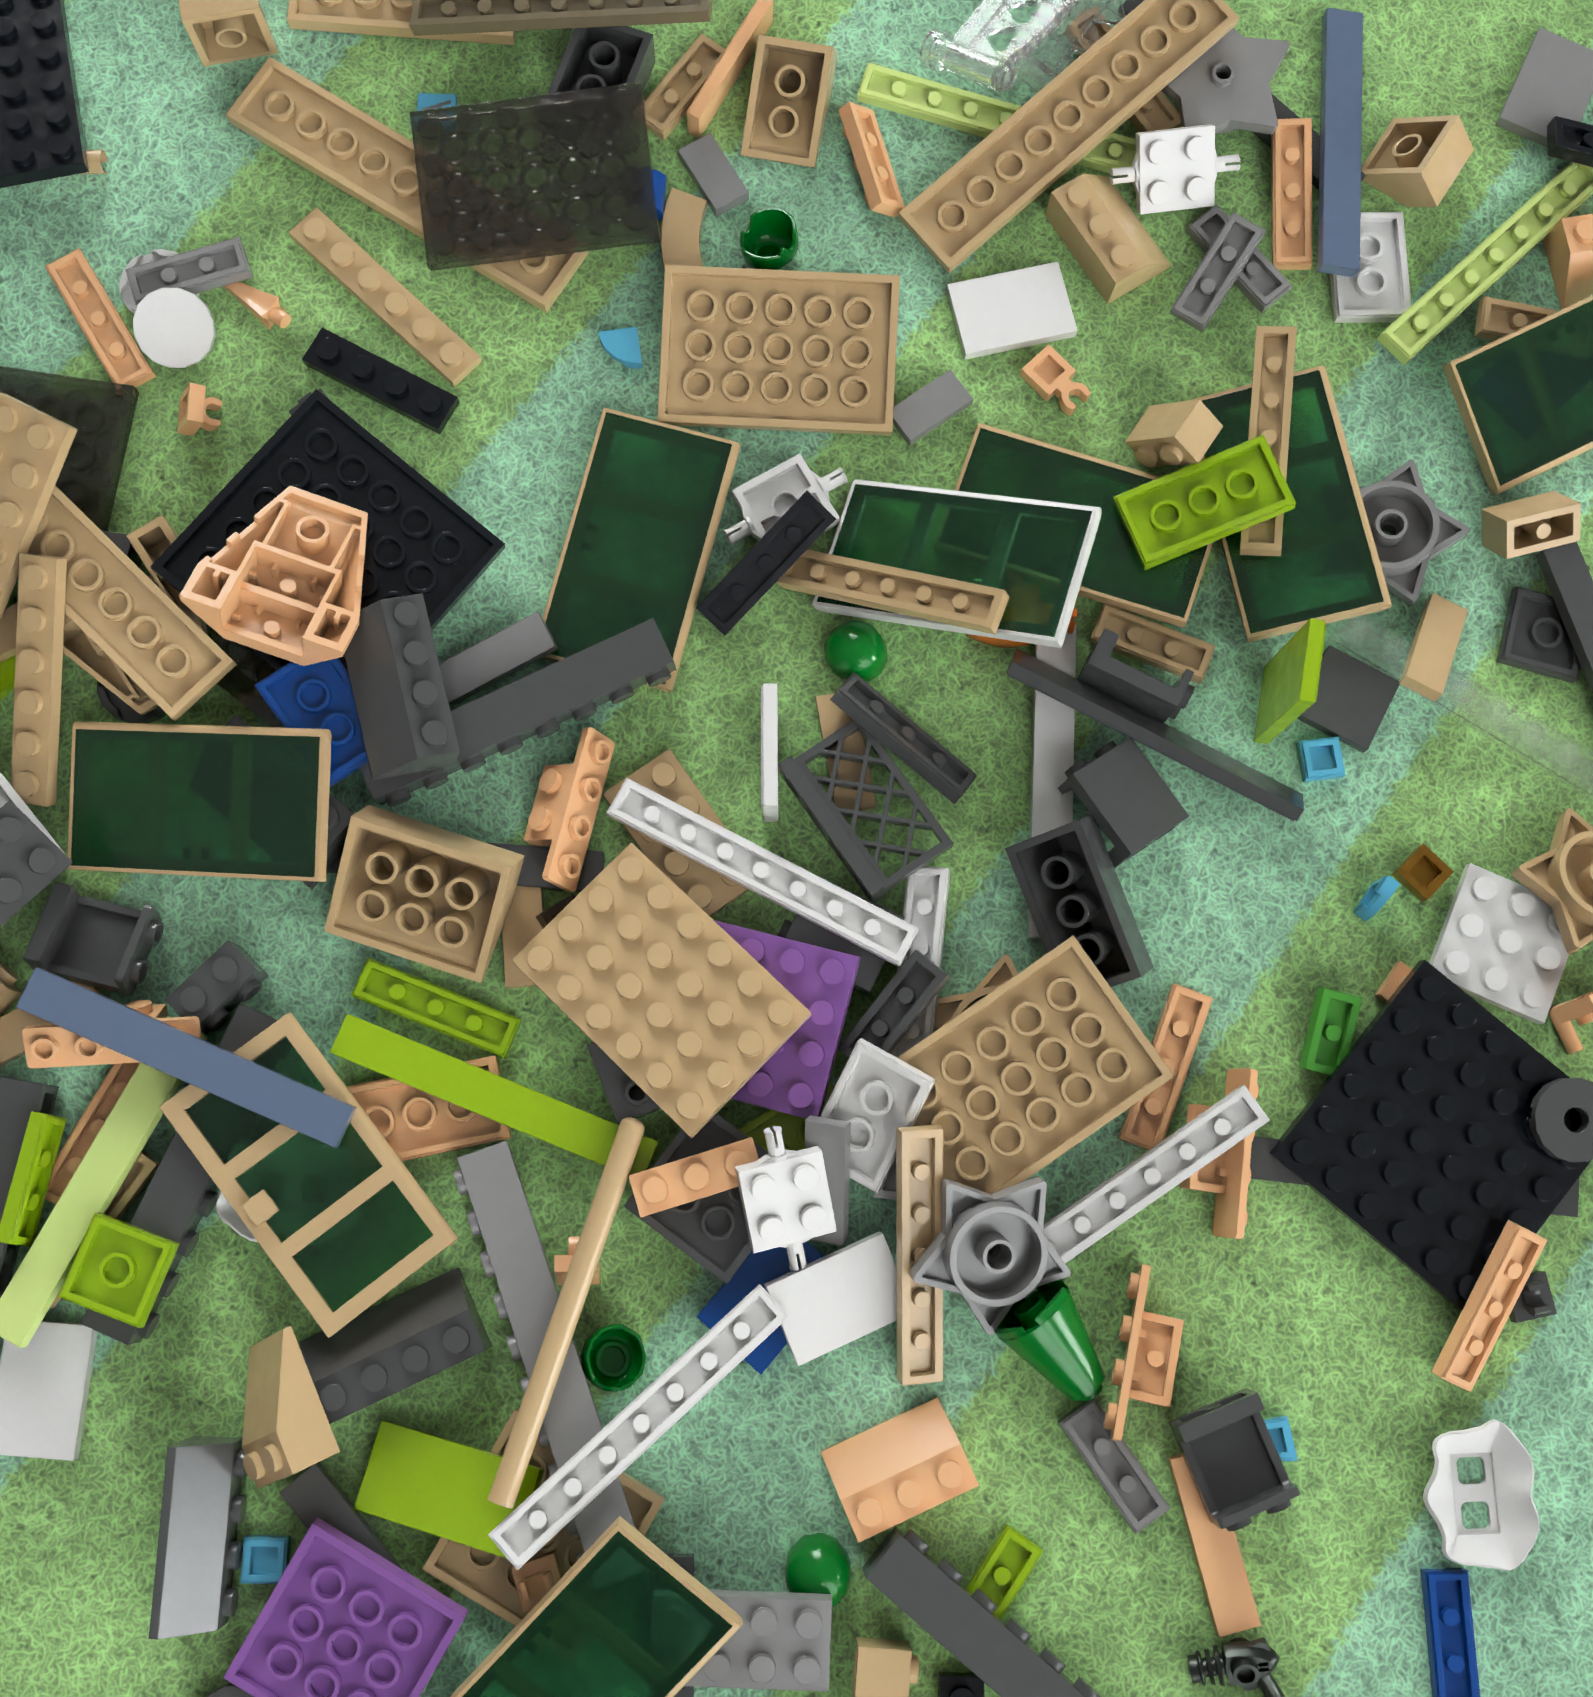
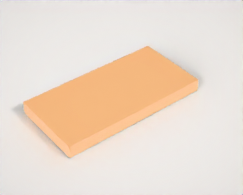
[339,1055,512,1172]

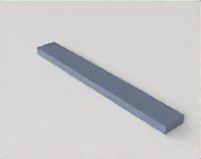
[1317,7,1363,278]
[16,967,357,1148]

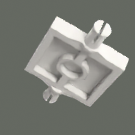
[1109,124,1240,215]
[723,454,848,546]
[735,1126,837,1271]

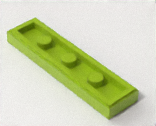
[351,957,522,1059]

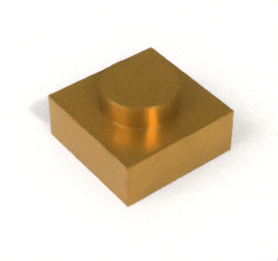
[1391,843,1454,902]

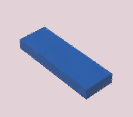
[1420,1568,1480,1697]

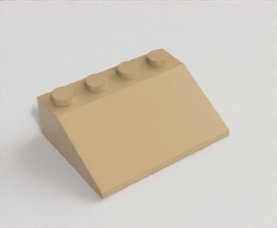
[324,805,525,983]

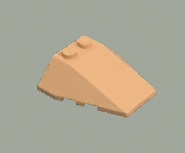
[179,486,368,666]

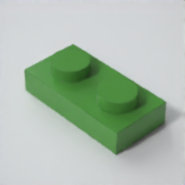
[1299,987,1362,1075]

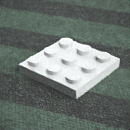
[1429,863,1569,1024]

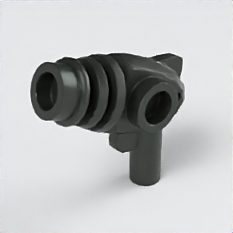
[1187,1638,1285,1697]

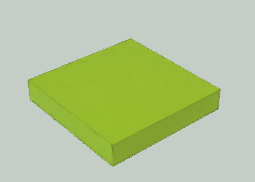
[58,1213,180,1328]

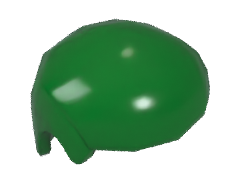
[740,208,799,270]
[824,621,888,682]
[580,1324,646,1392]
[785,1533,851,1607]

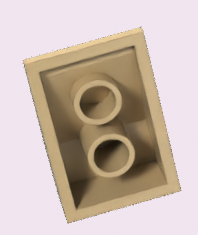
[740,34,838,168]
[242,1326,340,1488]

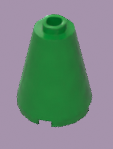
[994,1279,1105,1402]

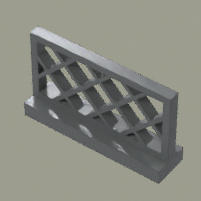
[778,720,953,903]

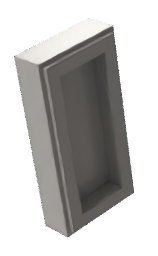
[678,133,749,217]
[893,369,973,446]

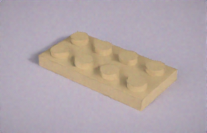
[602,749,749,917]

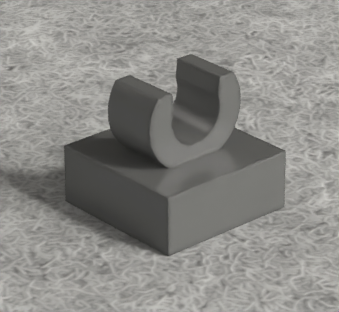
[1509,1271,1557,1323]

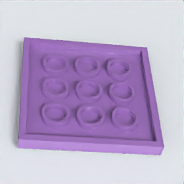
[714,920,861,1119]
[223,1517,469,1697]

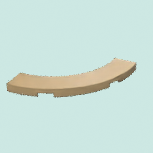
[661,187,707,272]

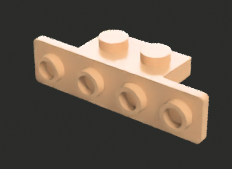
[523,727,615,892]
[22,1000,202,1069]
[1180,1068,1259,1239]
[1104,1264,1184,1442]

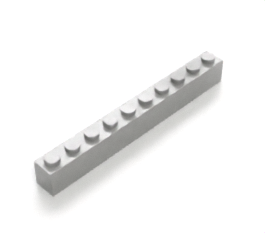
[453,1140,648,1588]

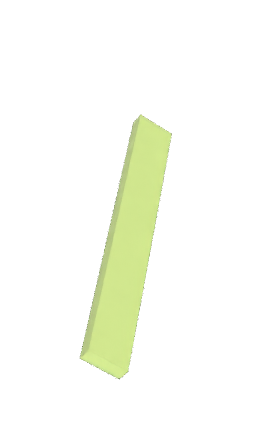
[857,62,1136,176]
[1377,162,1593,366]
[0,1016,208,1348]

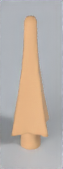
[223,281,291,330]

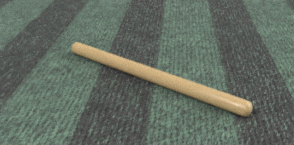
[487,1117,645,1509]

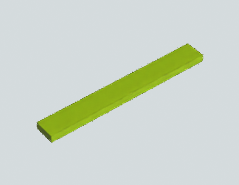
[329,1013,659,1175]

